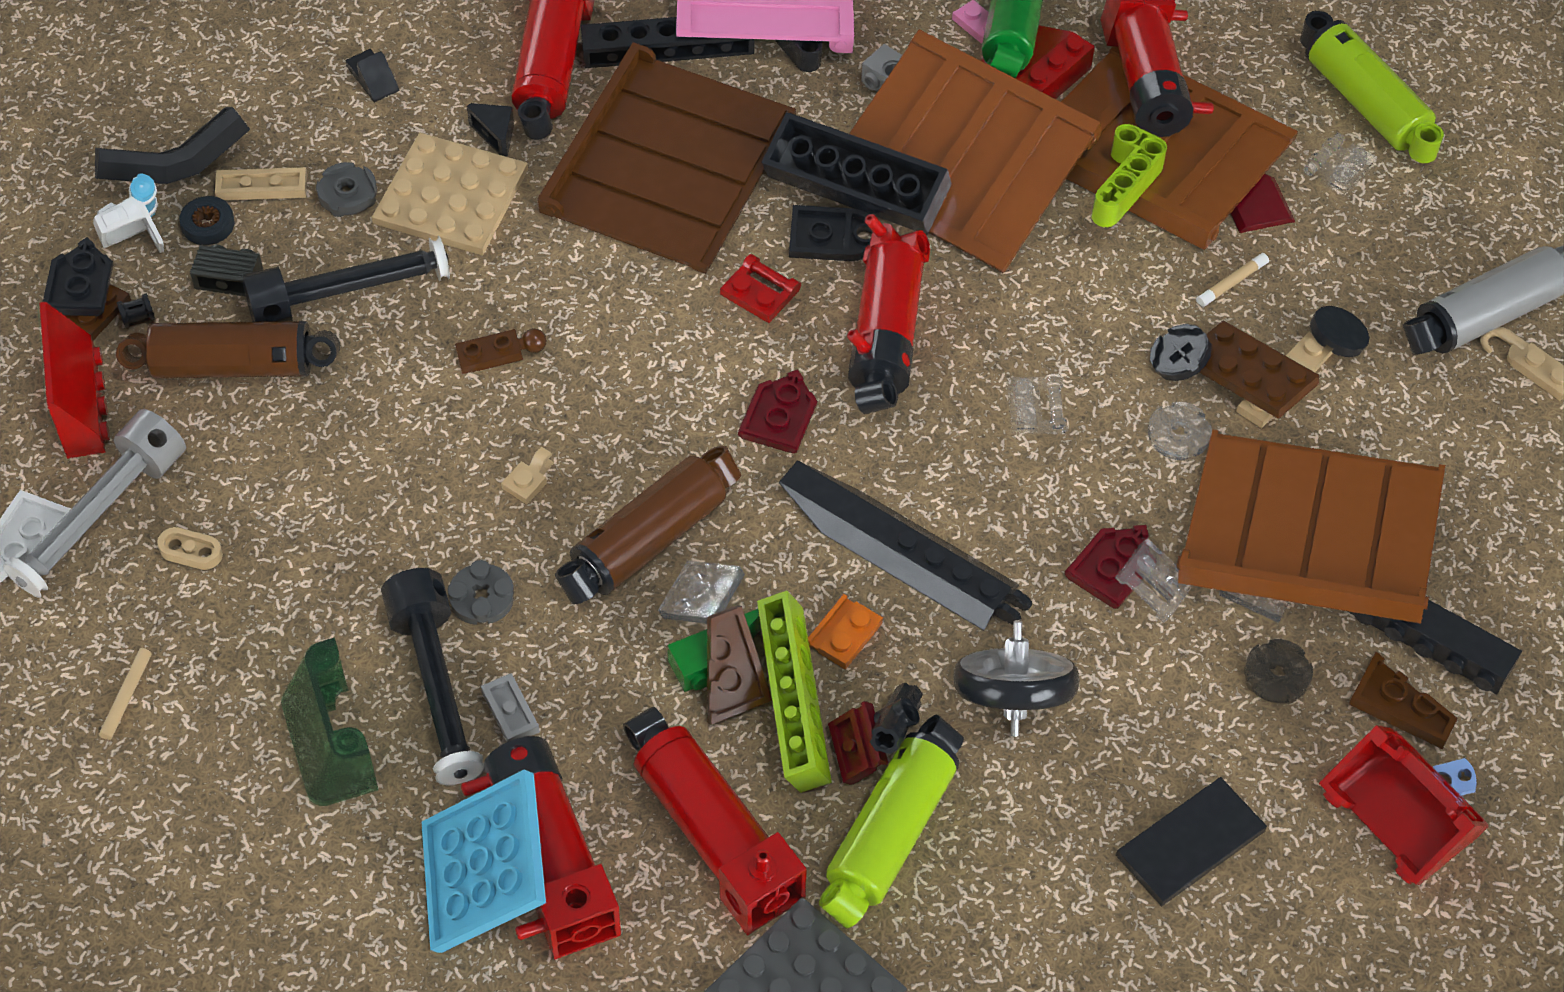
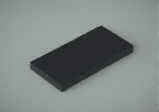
[1116,777,1267,907]

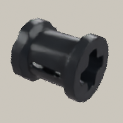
[117,293,155,328]

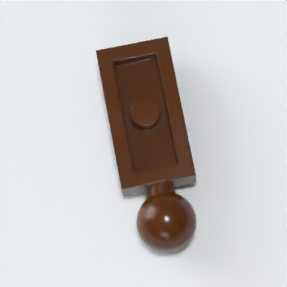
[455,328,547,374]

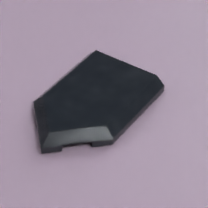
[43,237,114,316]

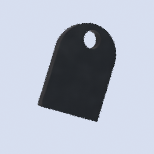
[789,205,873,261]

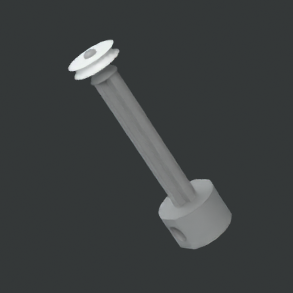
[3,409,186,598]

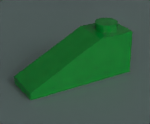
[667,609,761,692]

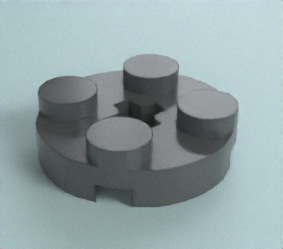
[316,162,377,217]
[448,560,514,625]

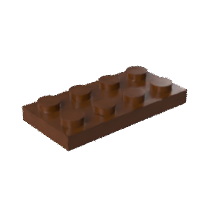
[1199,320,1319,419]

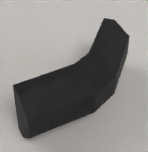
[95,106,250,184]

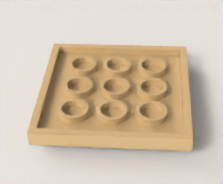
[371,132,528,256]

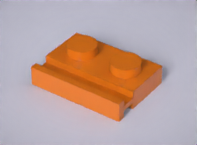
[808,594,883,670]

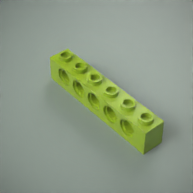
[757,591,832,793]

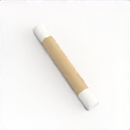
[1196,253,1269,307]

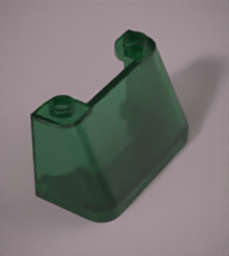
[281,637,379,806]

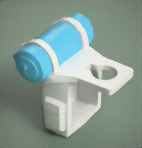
[93,174,164,253]

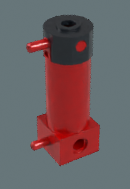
[1100,0,1214,137]
[461,736,621,960]

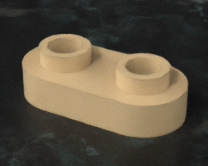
[157,527,223,570]

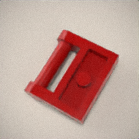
[720,254,801,323]

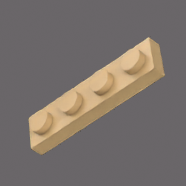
[1236,331,1333,429]

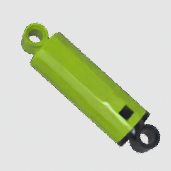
[1300,11,1444,163]
[819,715,964,928]

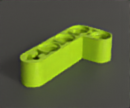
[1092,124,1167,227]

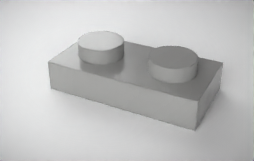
[481,673,540,742]

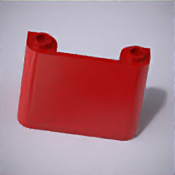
[1319,725,1489,885]

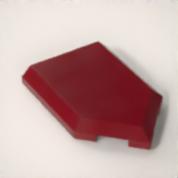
[1230,174,1295,233]
[738,369,818,454]
[1064,525,1155,609]

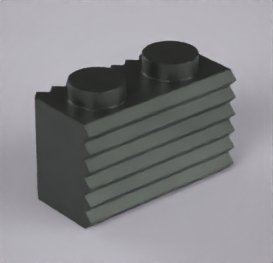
[190,244,263,297]

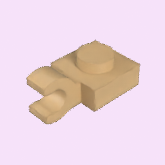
[501,447,554,504]

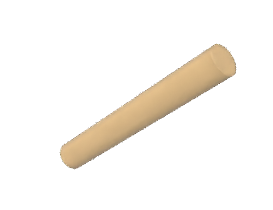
[99,648,152,740]

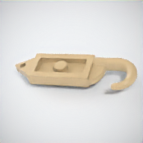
[1480,327,1564,401]

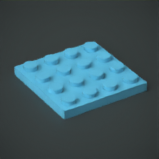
[422,770,546,953]

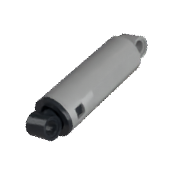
[1403,245,1564,355]

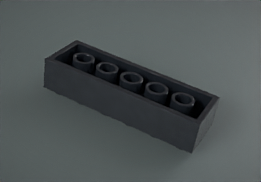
[762,112,952,235]

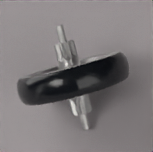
[953,620,1080,737]

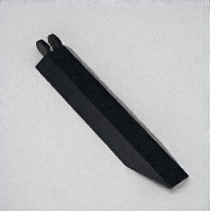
[779,460,1032,631]

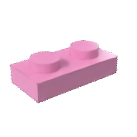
[952,0,989,44]

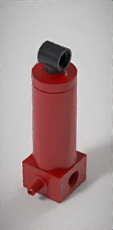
[511,0,595,140]
[623,707,807,936]

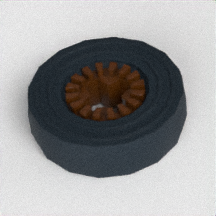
[179,196,235,245]

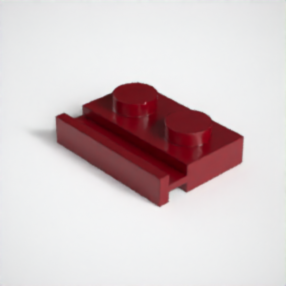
[828,701,889,785]

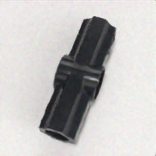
[870,682,923,755]

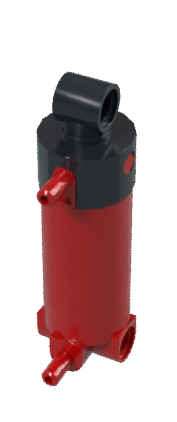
[847,214,930,414]

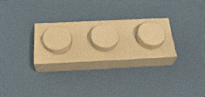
[215,167,307,200]

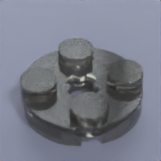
[1244,639,1313,704]

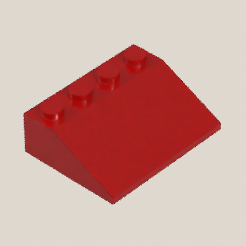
[981,25,1095,99]
[39,302,110,459]

